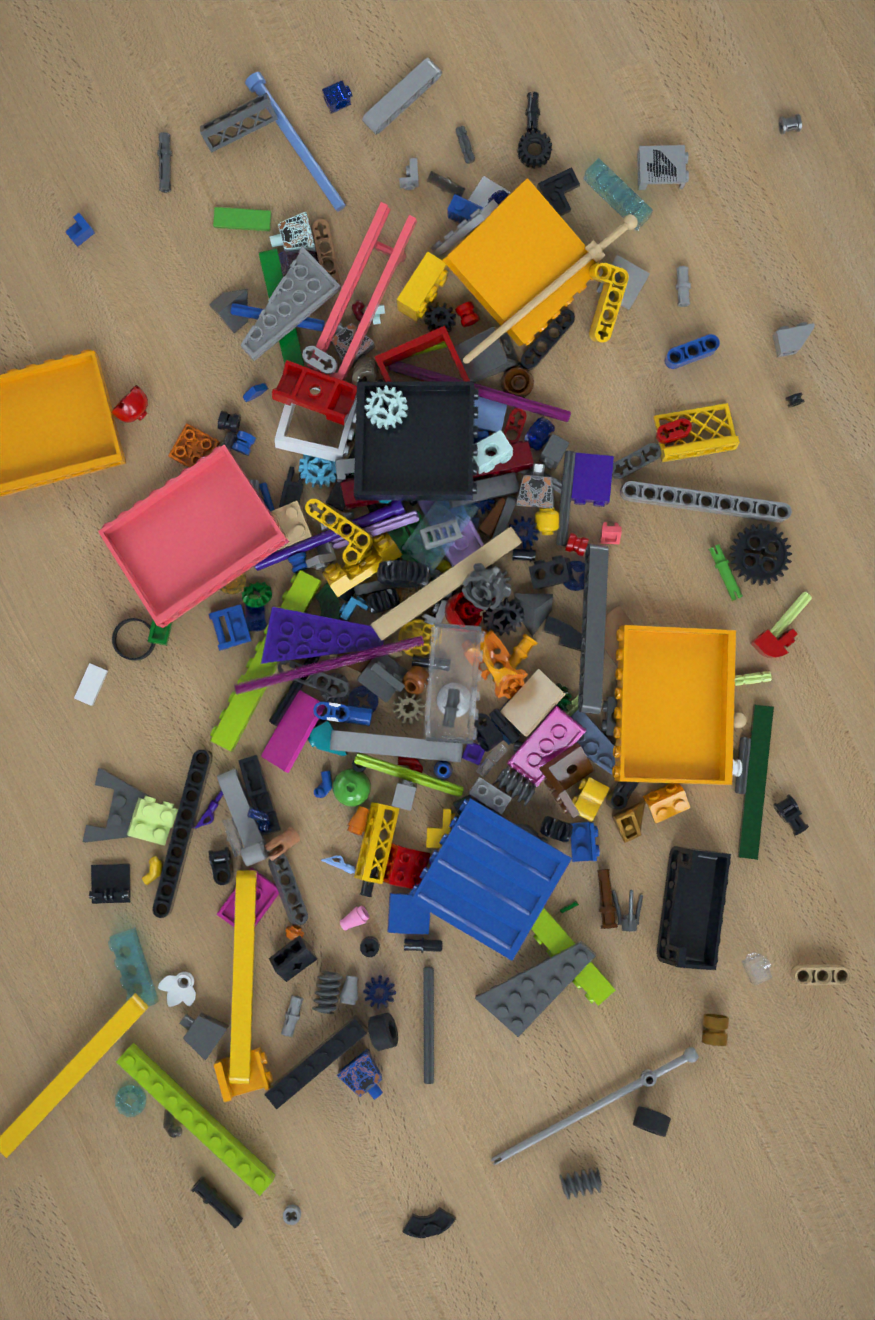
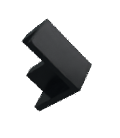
[537,167,580,216]

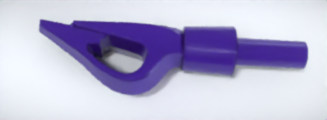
[194,791,223,829]

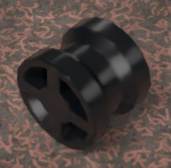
[360,936,380,957]

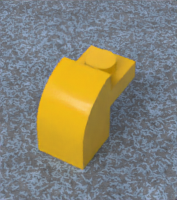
[426,808,455,848]

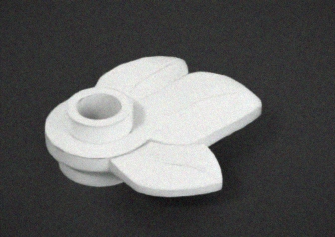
[158,971,196,1007]

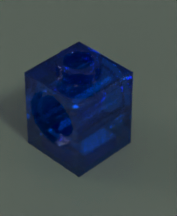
[322,80,353,114]

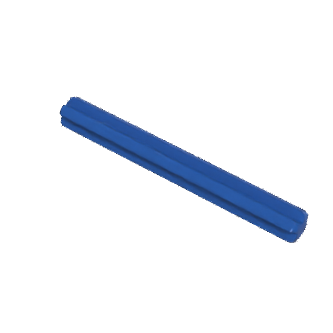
[231,303,325,332]

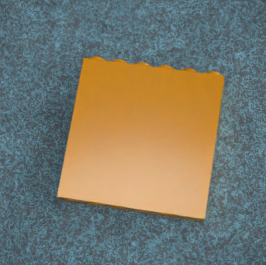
[443,178,601,346]

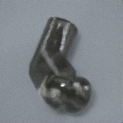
[163,1109,182,1138]

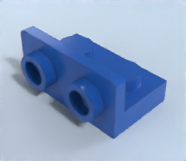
[570,822,600,862]

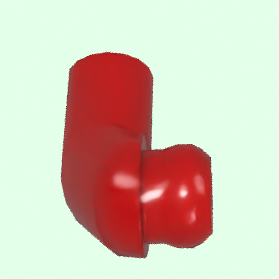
[398,756,423,773]

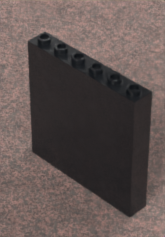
[354,381,479,501]

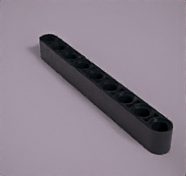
[152,750,212,918]

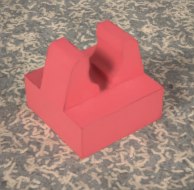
[600,522,622,544]

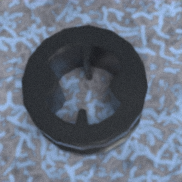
[785,392,805,408]

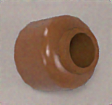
[402,666,431,695]

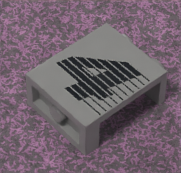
[637,145,689,190]

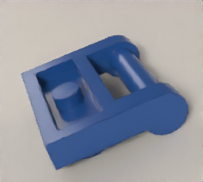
[208,604,252,651]

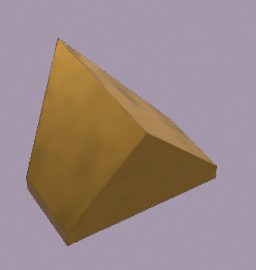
[612,801,646,843]

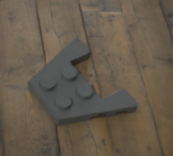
[83,768,151,843]

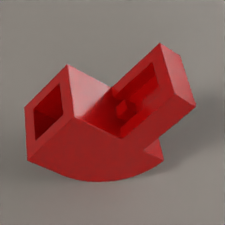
[750,628,798,658]

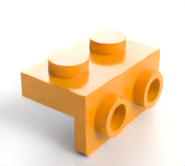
[643,783,690,824]

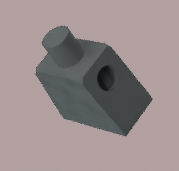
[179,1013,229,1060]

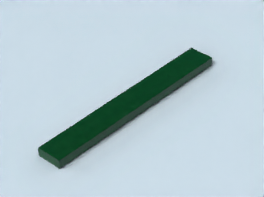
[738,704,774,860]

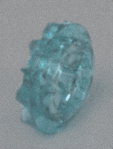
[115,1085,146,1117]

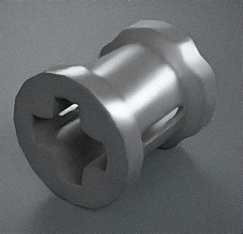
[778,114,802,135]

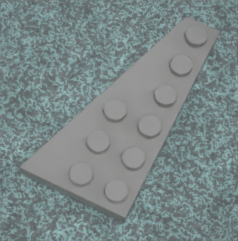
[241,246,341,361]

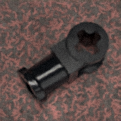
[773,794,809,836]

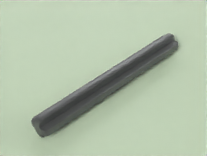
[556,451,576,546]

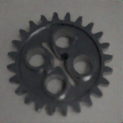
[729,523,792,586]

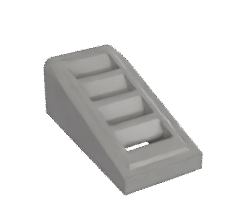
[419,519,463,550]

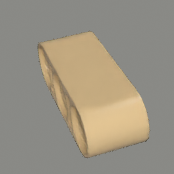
[791,964,852,985]

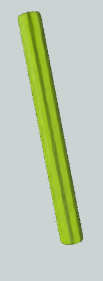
[354,753,464,797]

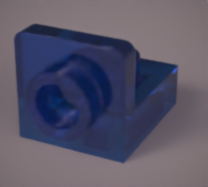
[245,604,267,632]

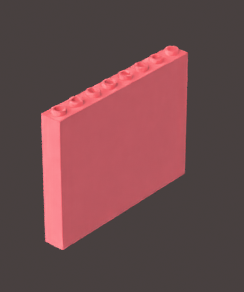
[98,445,290,628]

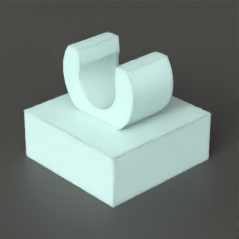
[365,304,385,325]

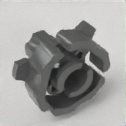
[462,563,511,610]

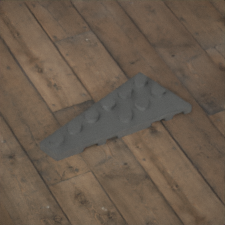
[475,941,596,1037]

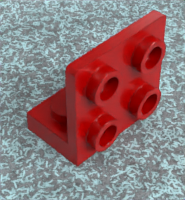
[383,843,430,889]

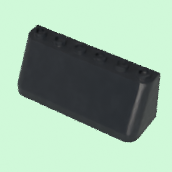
[656,846,731,970]

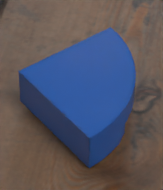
[243,383,269,402]

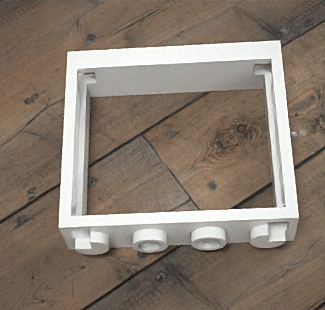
[275,388,357,462]

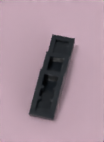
[238,755,281,836]

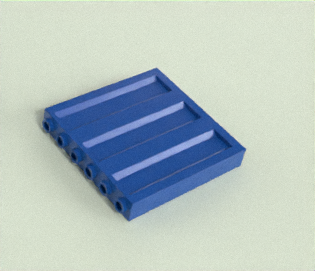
[410,798,572,961]

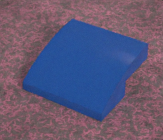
[387,893,430,934]

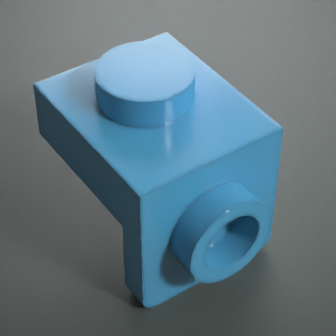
[339,596,369,621]

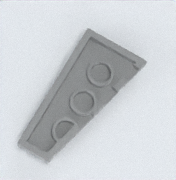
[431,199,498,257]

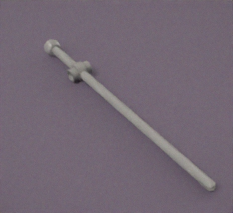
[491,1047,699,1165]

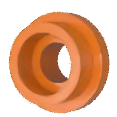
[285,925,304,940]

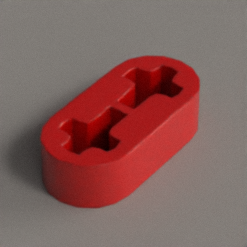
[656,418,692,444]

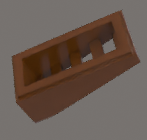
[478,498,505,539]

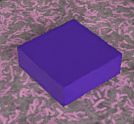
[462,741,485,765]

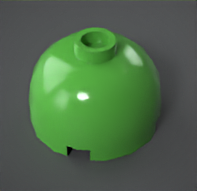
[333,768,371,807]

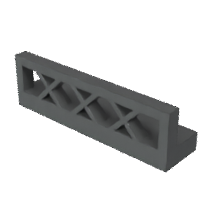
[200,92,278,153]

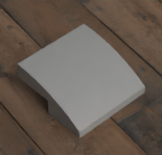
[596,255,650,310]

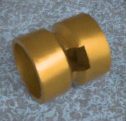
[701,1013,729,1046]

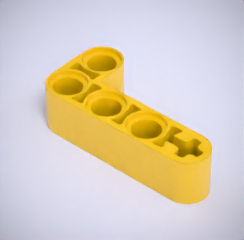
[589,263,629,342]
[305,499,373,565]

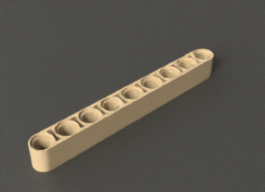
[371,527,522,641]

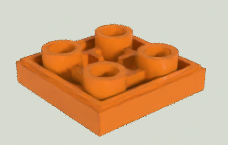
[168,423,221,468]

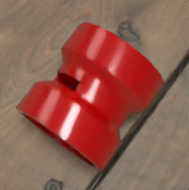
[455,301,480,327]
[565,533,589,557]

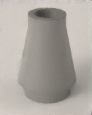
[339,976,358,1005]

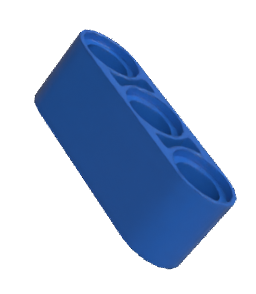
[664,334,720,369]

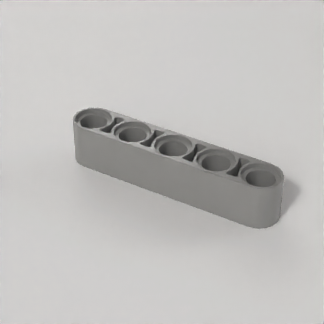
[362,58,442,135]

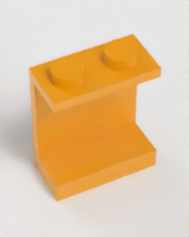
[213,1047,273,1102]

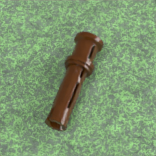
[597,869,618,929]

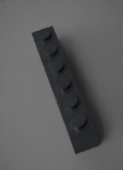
[264,1015,368,1110]

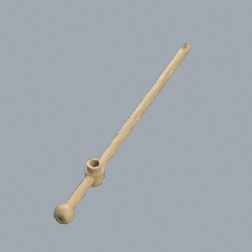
[463,214,638,364]

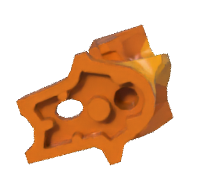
[462,628,528,700]

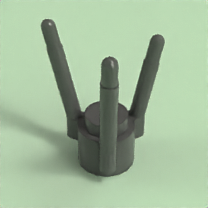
[612,890,643,932]

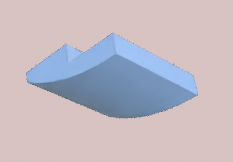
[474,397,507,433]

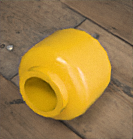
[535,507,559,535]

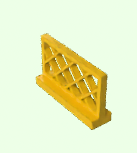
[653,403,740,462]

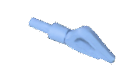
[321,855,356,874]

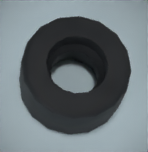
[368,1013,398,1051]
[633,1106,671,1137]

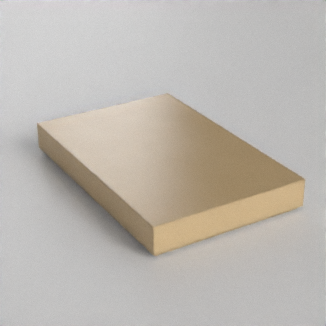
[500,669,566,737]

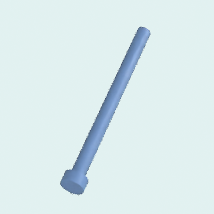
[245,72,346,212]

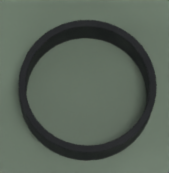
[112,618,155,661]

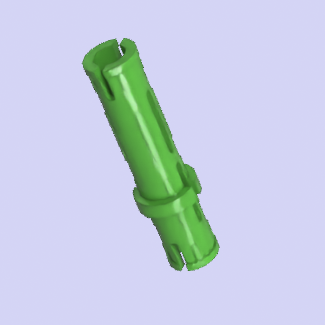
[708,544,743,601]

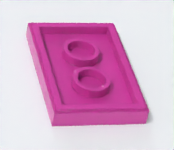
[216,867,279,927]

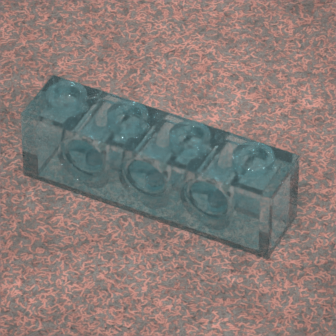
[583,158,653,231]
[108,927,159,1006]

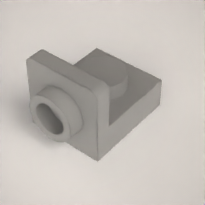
[399,158,419,190]
[421,600,447,626]

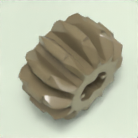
[393,692,425,724]

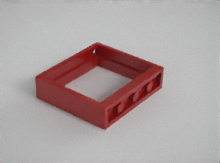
[374,326,470,382]

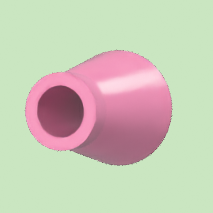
[340,905,370,931]

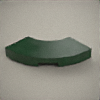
[315,583,341,620]

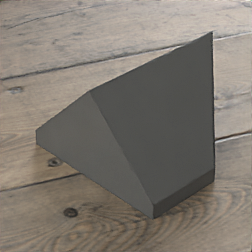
[209,289,248,333]
[514,593,553,637]

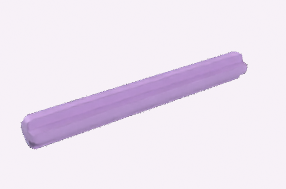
[331,510,419,549]

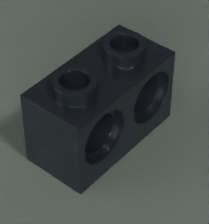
[529,555,575,590]

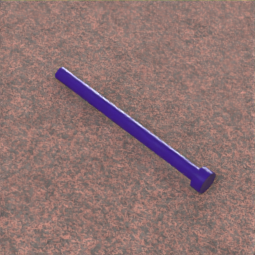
[255,500,407,571]

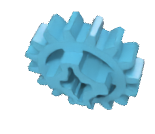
[298,454,337,489]

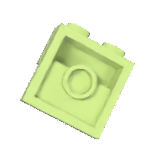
[127,796,178,846]

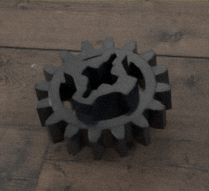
[482,597,525,636]

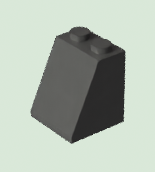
[454,327,521,383]

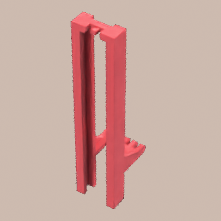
[307,202,417,381]

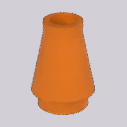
[347,806,369,836]

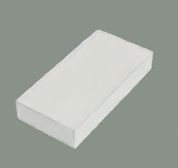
[74,663,108,706]

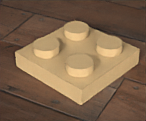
[271,501,313,551]

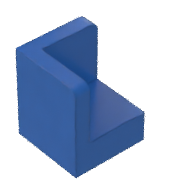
[66,213,95,247]

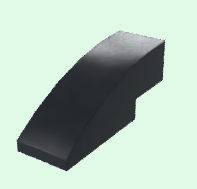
[542,616,581,651]

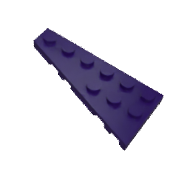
[261,607,384,664]

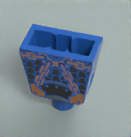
[337,1049,383,1100]

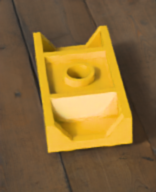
[322,532,402,597]

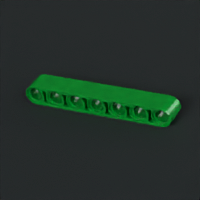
[258,248,305,367]

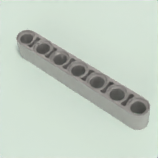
[330,730,463,762]

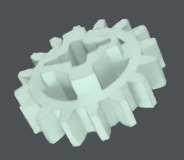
[365,386,408,430]

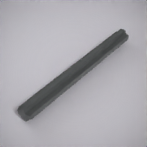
[423,967,434,1084]

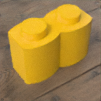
[572,777,609,822]

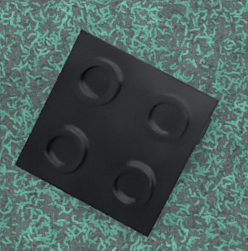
[89,864,131,904]

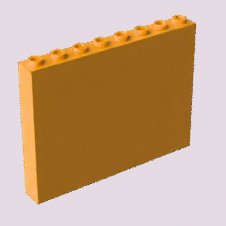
[0,349,126,497]
[612,625,736,785]

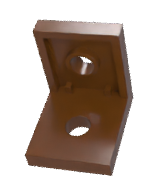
[539,742,595,818]

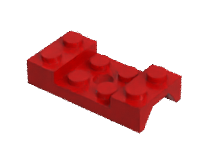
[272,360,357,426]

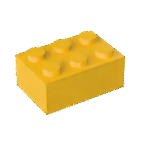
[397,251,448,322]

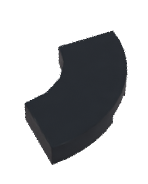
[402,1207,456,1238]

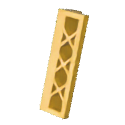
[354,802,400,884]

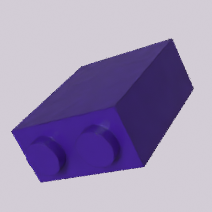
[571,452,614,507]

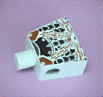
[269,212,316,255]

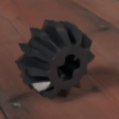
[424,302,456,332]
[367,588,400,614]
[540,816,573,842]

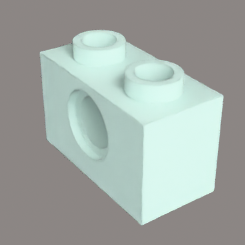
[474,430,513,474]

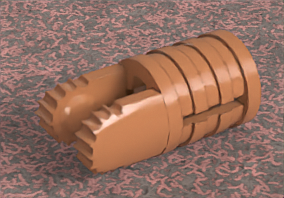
[264,827,300,861]

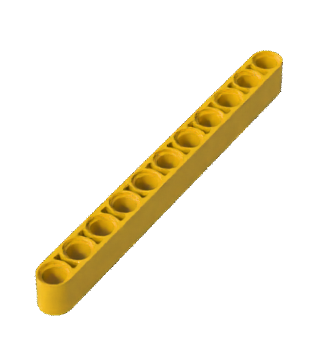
[230,870,257,1084]
[0,993,150,1158]

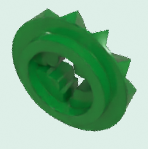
[241,580,272,607]

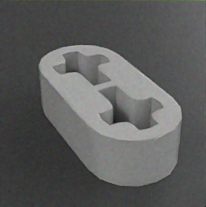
[303,346,337,374]

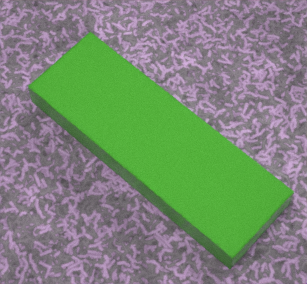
[213,207,272,231]

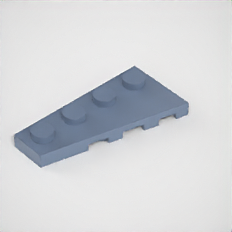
[570,710,615,774]

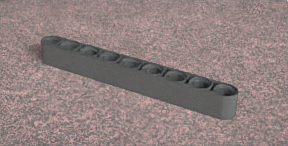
[578,544,609,714]

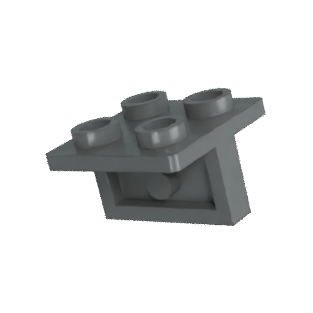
[357,654,408,702]

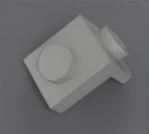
[306,542,336,570]

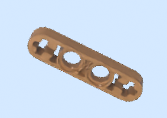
[312,219,341,286]

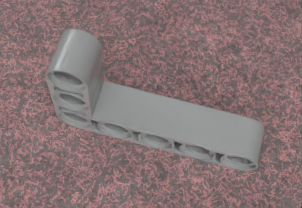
[217,768,270,866]

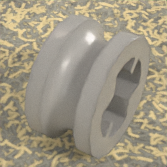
[283,1204,301,1225]

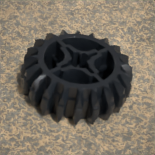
[377,560,430,588]

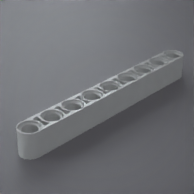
[620,481,792,523]

